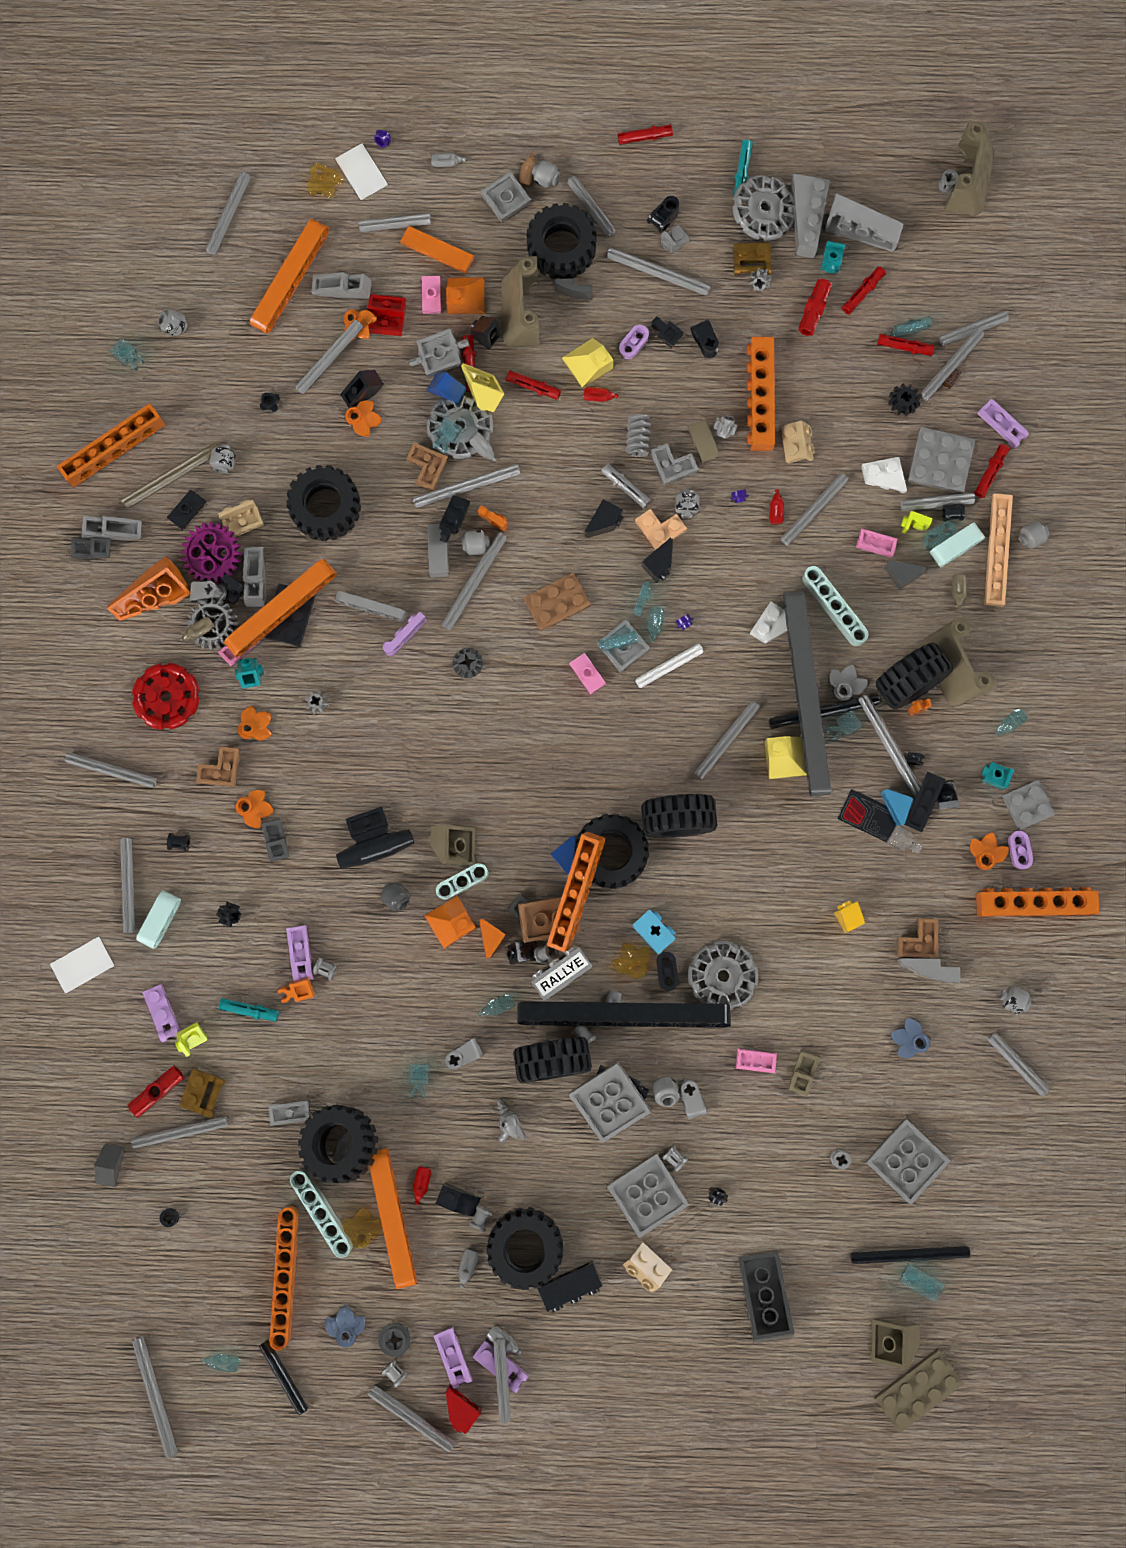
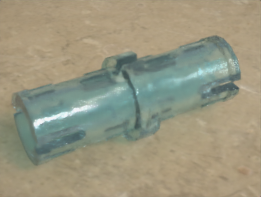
[893,316,932,337]
[598,631,638,652]

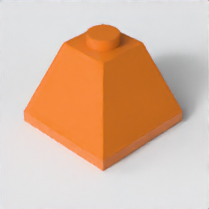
[446,277,485,314]
[424,895,477,949]

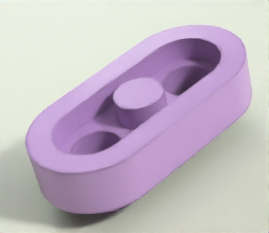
[619,325,649,359]
[1008,831,1033,870]

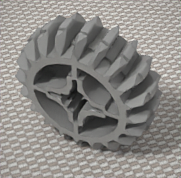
[186,599,238,650]

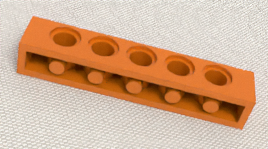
[747,337,775,451]
[56,403,166,488]
[547,832,606,952]
[976,887,1100,917]

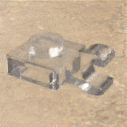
[887,825,923,855]

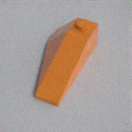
[107,556,190,621]

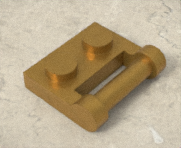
[733,243,772,276]
[179,1068,226,1118]

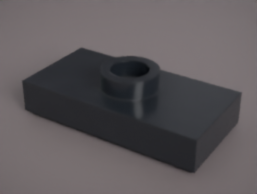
[167,489,206,531]

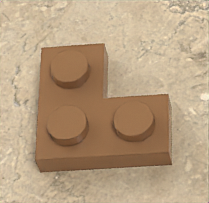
[406,443,448,491]
[196,747,240,787]
[897,918,938,959]

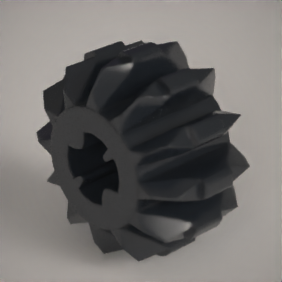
[888,383,921,417]

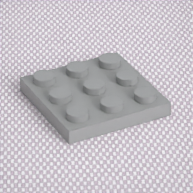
[908,427,975,494]
[569,1061,651,1143]
[865,1119,950,1205]
[607,1153,689,1238]

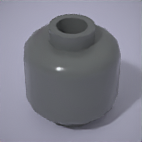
[381,882,410,911]

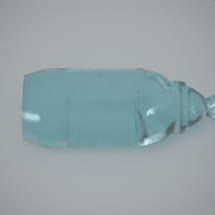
[647,607,664,642]
[996,709,1027,736]
[478,995,514,1016]
[201,1354,240,1372]

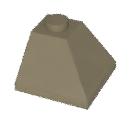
[431,825,475,866]
[871,1319,920,1369]

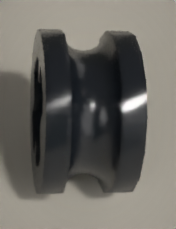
[906,752,925,766]
[159,1208,179,1227]

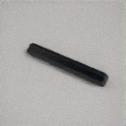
[259,1340,308,1415]

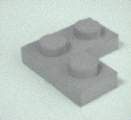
[650,443,699,485]

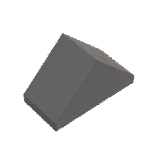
[884,560,926,590]
[94,1144,125,1187]

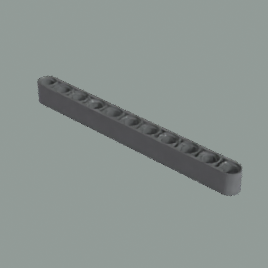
[783,591,831,797]

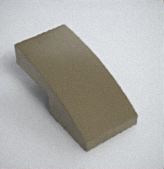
[688,420,720,463]
[788,1050,820,1096]

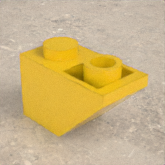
[834,900,865,933]

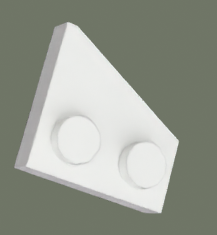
[861,457,907,494]
[750,602,787,644]

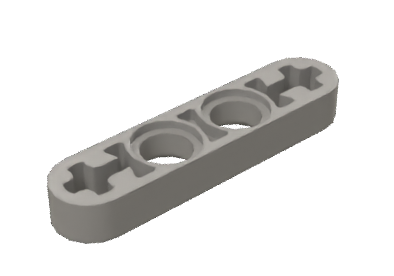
[334,591,407,622]

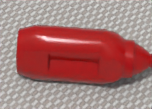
[583,387,619,402]
[769,489,784,525]
[413,1166,431,1205]

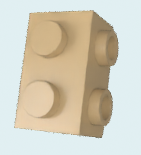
[781,420,815,464]
[218,500,264,538]
[623,1242,672,1292]

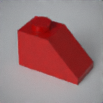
[446,1384,482,1434]

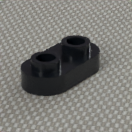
[656,952,679,991]

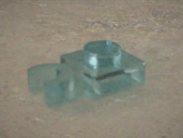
[110,338,145,371]
[433,418,462,454]
[633,581,653,616]
[826,710,863,741]
[408,1063,430,1098]

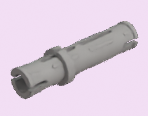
[601,463,651,509]

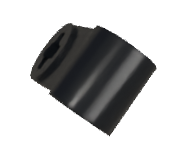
[647,196,679,234]
[690,319,719,358]

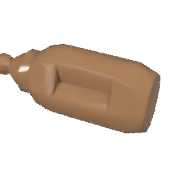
[518,152,535,187]

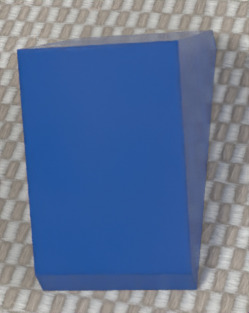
[427,372,467,404]
[551,836,575,875]

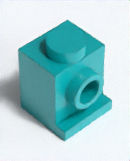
[820,241,845,273]
[981,762,1014,790]

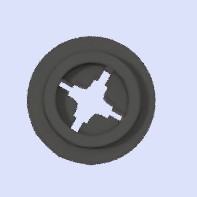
[453,648,483,678]
[378,1323,411,1357]

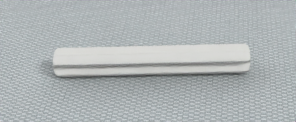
[635,644,703,688]

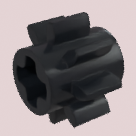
[216,902,242,927]

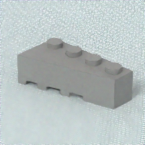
[791,174,830,258]
[824,193,904,252]

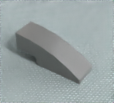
[311,272,372,298]
[81,516,142,540]
[428,523,449,578]
[243,547,266,608]
[897,958,960,983]

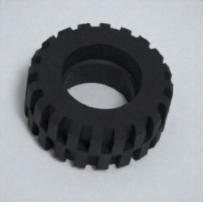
[526,203,597,279]
[286,465,361,541]
[876,642,953,710]
[641,794,718,838]
[575,813,649,889]
[513,1037,592,1083]
[298,1105,378,1183]
[486,1208,563,1290]

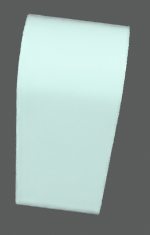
[929,522,985,568]
[436,863,489,900]
[136,890,181,949]

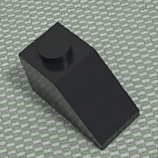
[470,316,500,350]
[340,369,384,408]
[585,499,624,538]
[641,537,673,583]
[435,1182,481,1217]

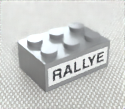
[531,946,593,1001]

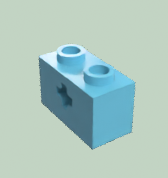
[632,910,676,955]

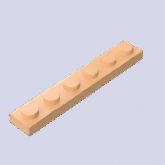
[984,494,1013,607]

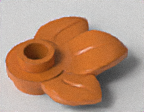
[343,309,377,343]
[345,400,382,437]
[238,706,272,741]
[235,790,274,828]
[970,833,1009,870]

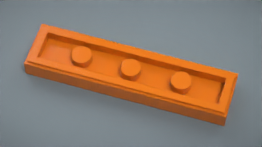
[400,226,474,274]

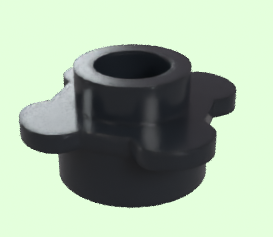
[260,392,280,412]
[708,1187,728,1206]

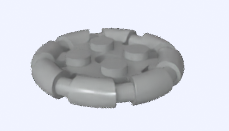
[732,175,794,241]
[427,394,494,459]
[688,941,758,1011]

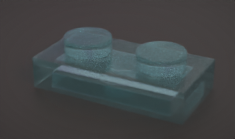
[899,1263,945,1303]

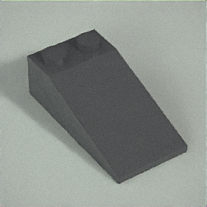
[739,1251,795,1344]

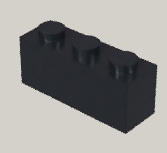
[537,1261,602,1312]

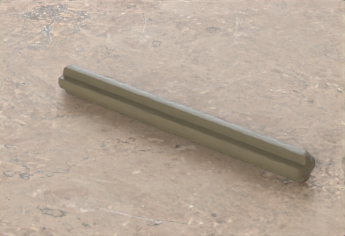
[121,443,219,508]

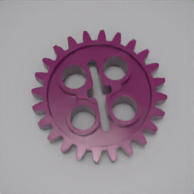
[180,522,242,583]

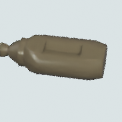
[952,574,967,610]
[180,617,214,641]

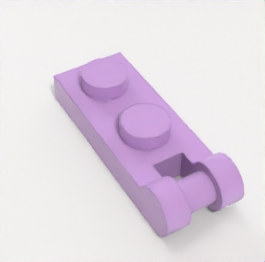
[977,398,1029,448]
[383,612,427,657]
[286,925,314,981]
[142,984,180,1043]
[433,1327,473,1389]
[473,1339,529,1393]

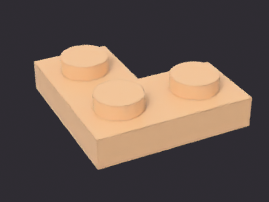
[635,509,687,550]

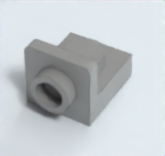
[661,225,690,254]

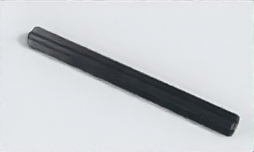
[769,694,880,729]
[851,1246,970,1264]

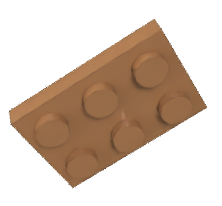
[523,572,591,632]
[518,896,581,943]

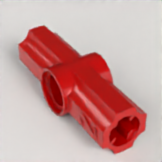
[798,278,832,336]
[127,1065,185,1118]

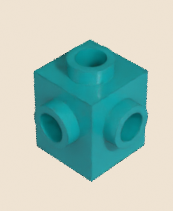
[235,658,264,689]

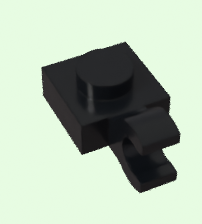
[651,316,684,348]

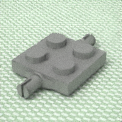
[409,329,470,377]

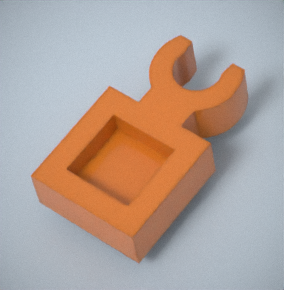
[477,505,508,533]
[908,698,932,717]
[277,977,315,1003]

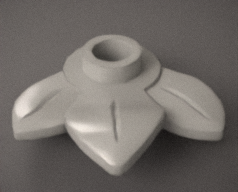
[829,665,868,701]

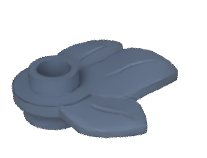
[891,1018,930,1058]
[325,1305,365,1348]

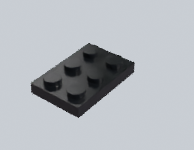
[264,583,316,648]

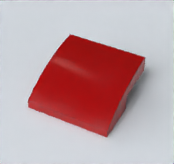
[367,294,407,337]

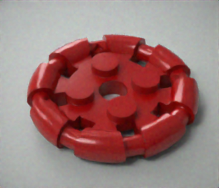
[132,663,200,730]

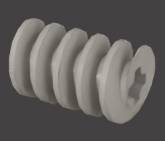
[625,414,651,457]

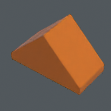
[479,919,506,959]

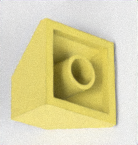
[562,338,613,388]
[461,363,504,412]
[764,736,807,779]

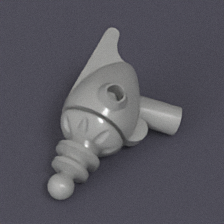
[497,1099,527,1143]

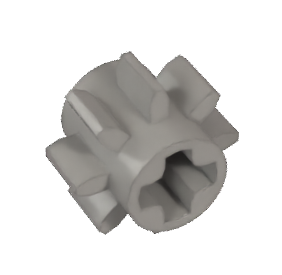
[749,267,772,293]
[713,415,738,438]
[305,690,329,715]

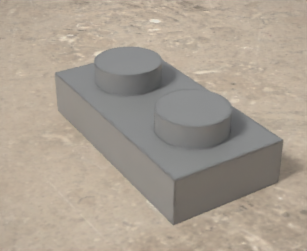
[268,1100,311,1126]

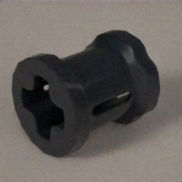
[942,504,965,522]
[167,833,190,852]

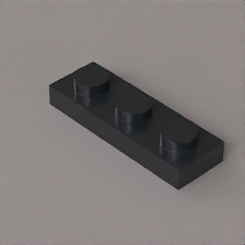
[904,771,946,832]

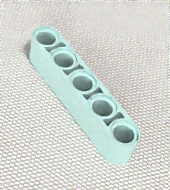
[802,566,868,647]
[290,1169,353,1258]

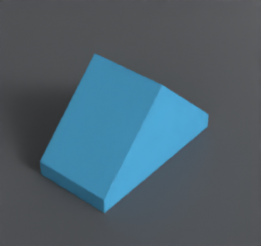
[880,789,913,827]

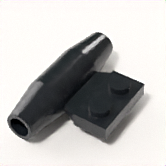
[336,807,415,869]

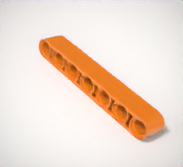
[250,218,329,334]
[224,559,337,657]
[369,1148,417,1289]
[269,1205,299,1351]

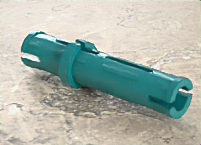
[733,140,753,196]
[219,998,279,1023]

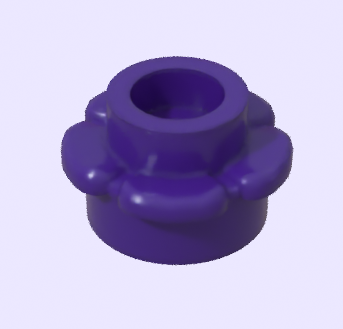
[374,130,391,148]
[730,489,749,503]
[675,614,693,630]

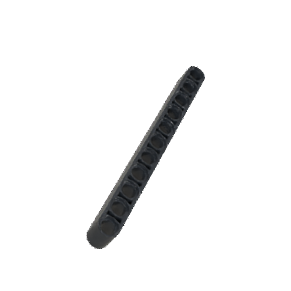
[517,1001,731,1028]

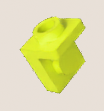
[901,511,933,534]
[175,1022,207,1057]

